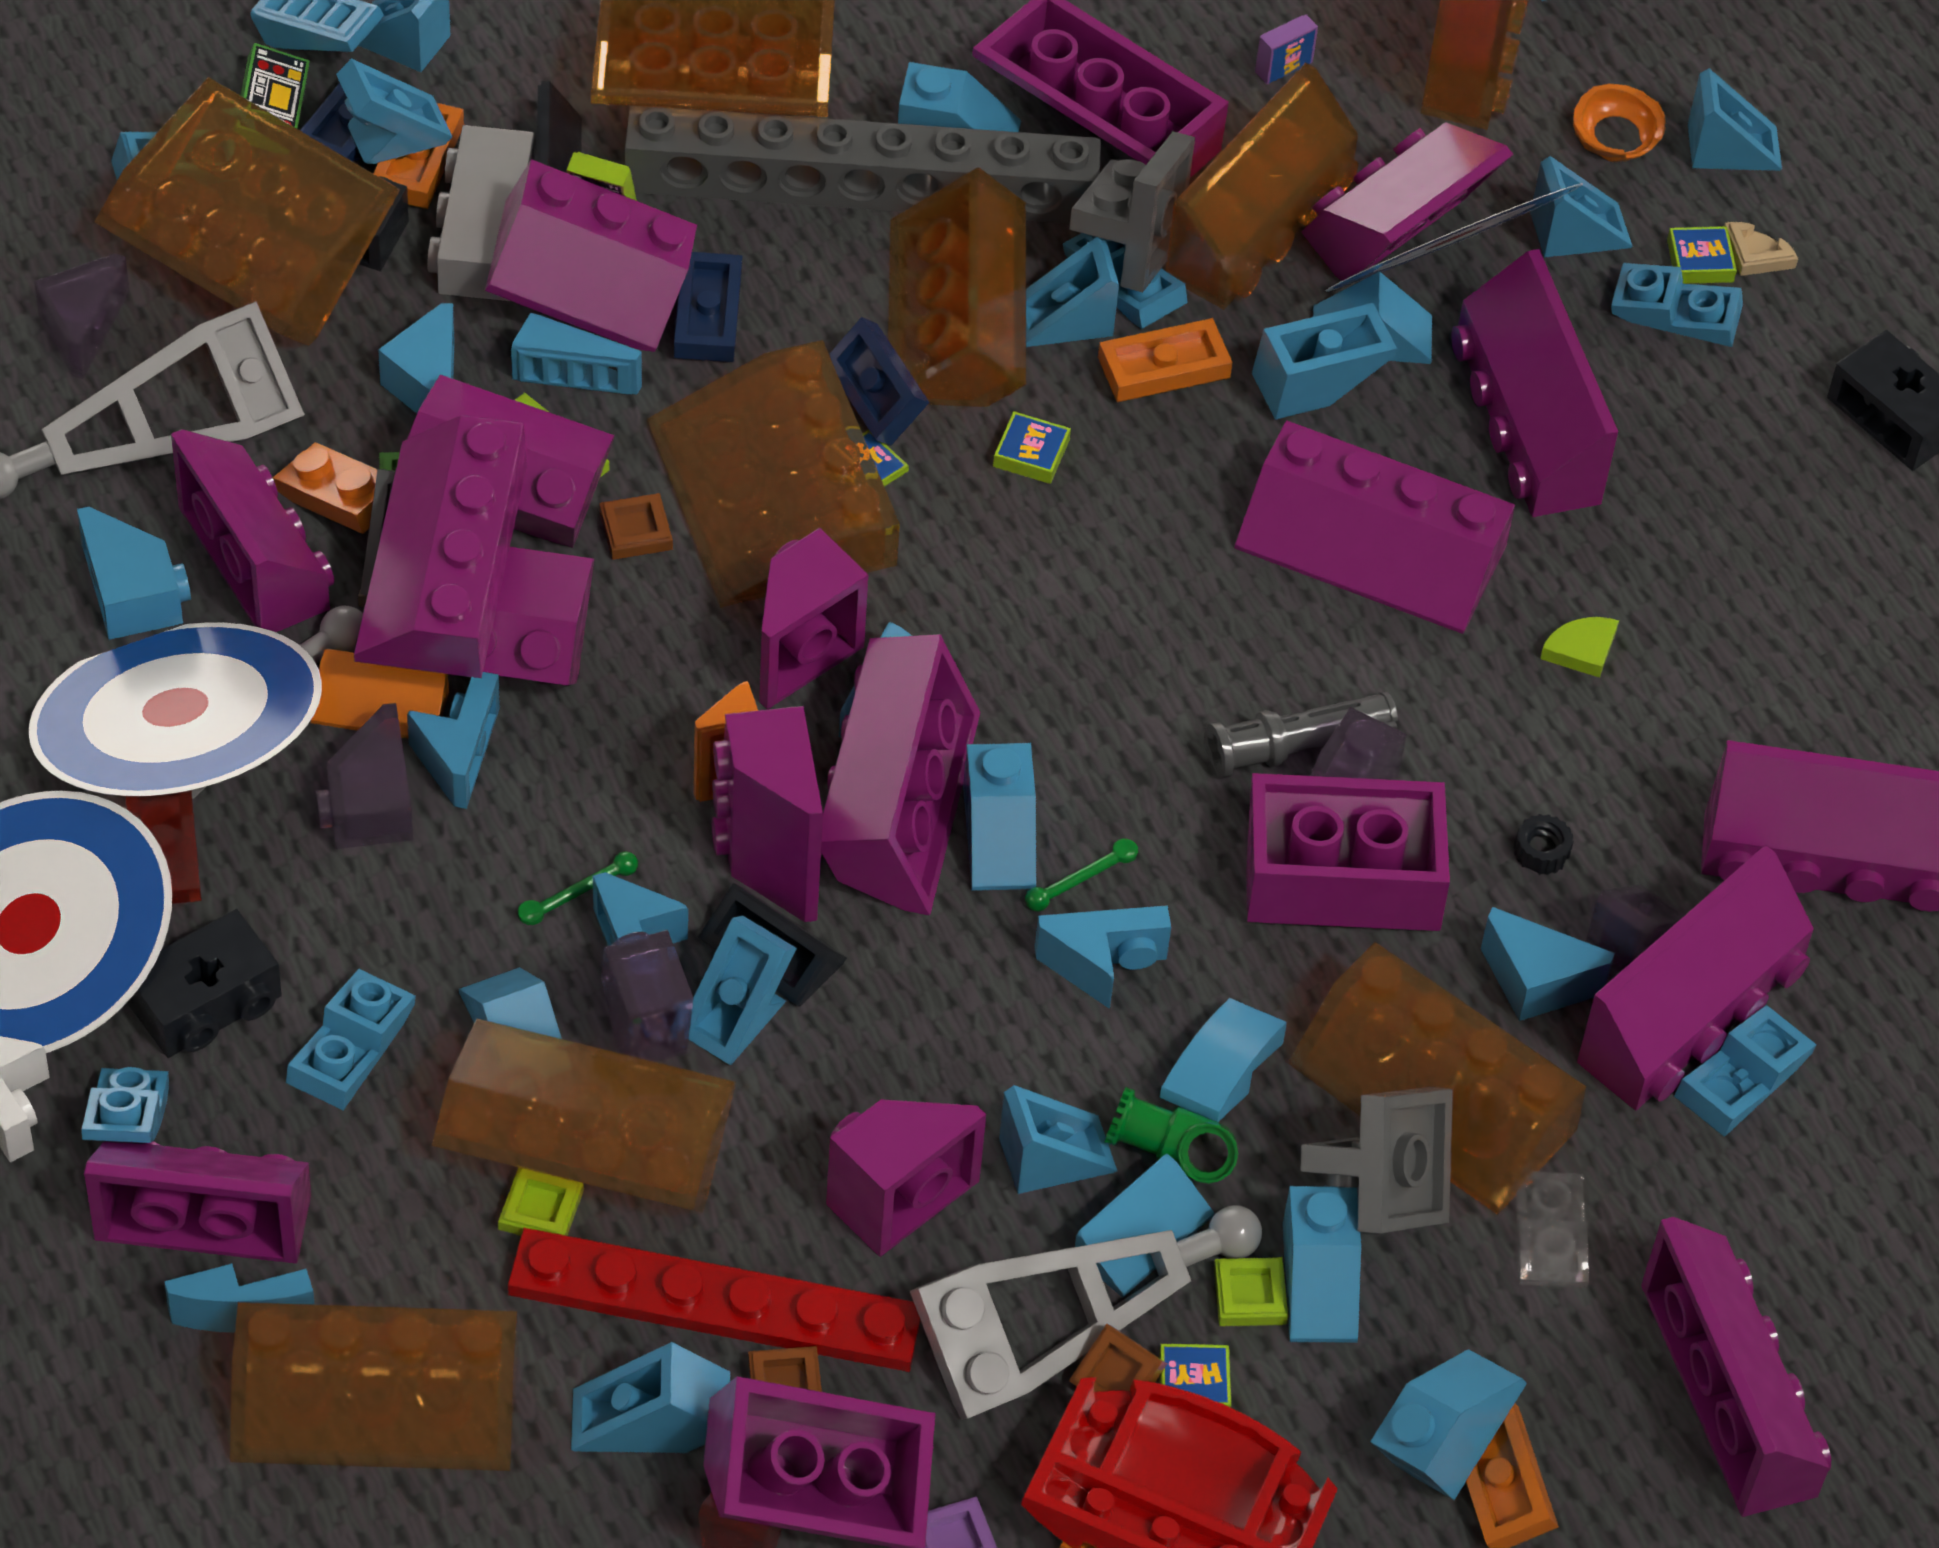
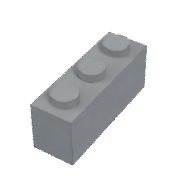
[428,125,534,301]

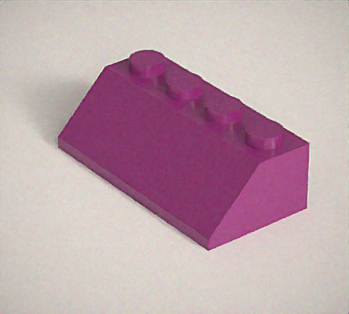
[972,0,1229,178]
[1451,249,1618,517]
[354,415,527,679]
[1234,420,1515,634]
[821,634,981,916]
[1701,740,1939,912]
[1577,845,1814,1111]
[1641,1217,1831,1517]

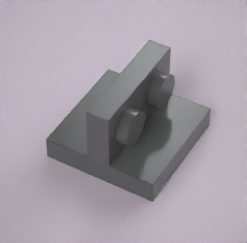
[1069,131,1195,292]
[1301,1087,1453,1234]

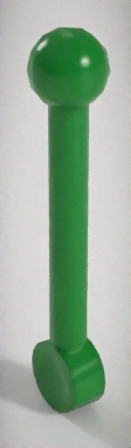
[1025,838,1138,912]
[518,851,638,925]

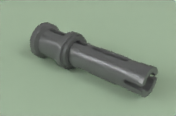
[1204,692,1398,779]

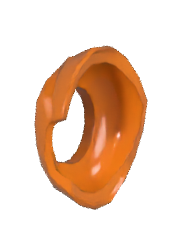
[1573,84,1666,162]

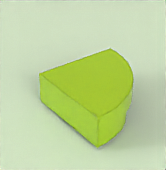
[1540,617,1619,678]

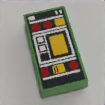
[232,43,310,157]

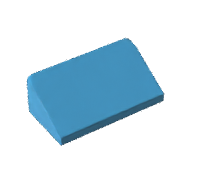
[1075,1154,1214,1298]

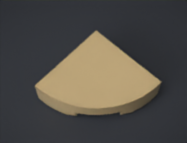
[1724,222,1798,276]

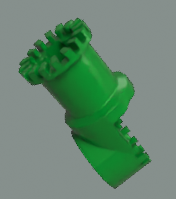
[1104,1087,1238,1184]

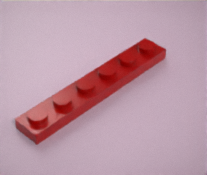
[508,1228,921,1372]

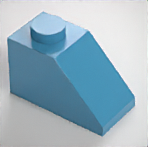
[898,62,1021,132]
[1252,303,1397,419]
[77,507,191,640]
[963,743,1036,890]
[1282,1186,1361,1343]
[571,1342,730,1453]
[1370,1349,1527,1500]

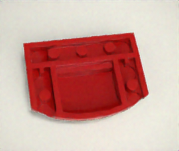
[1021,1377,1338,1548]

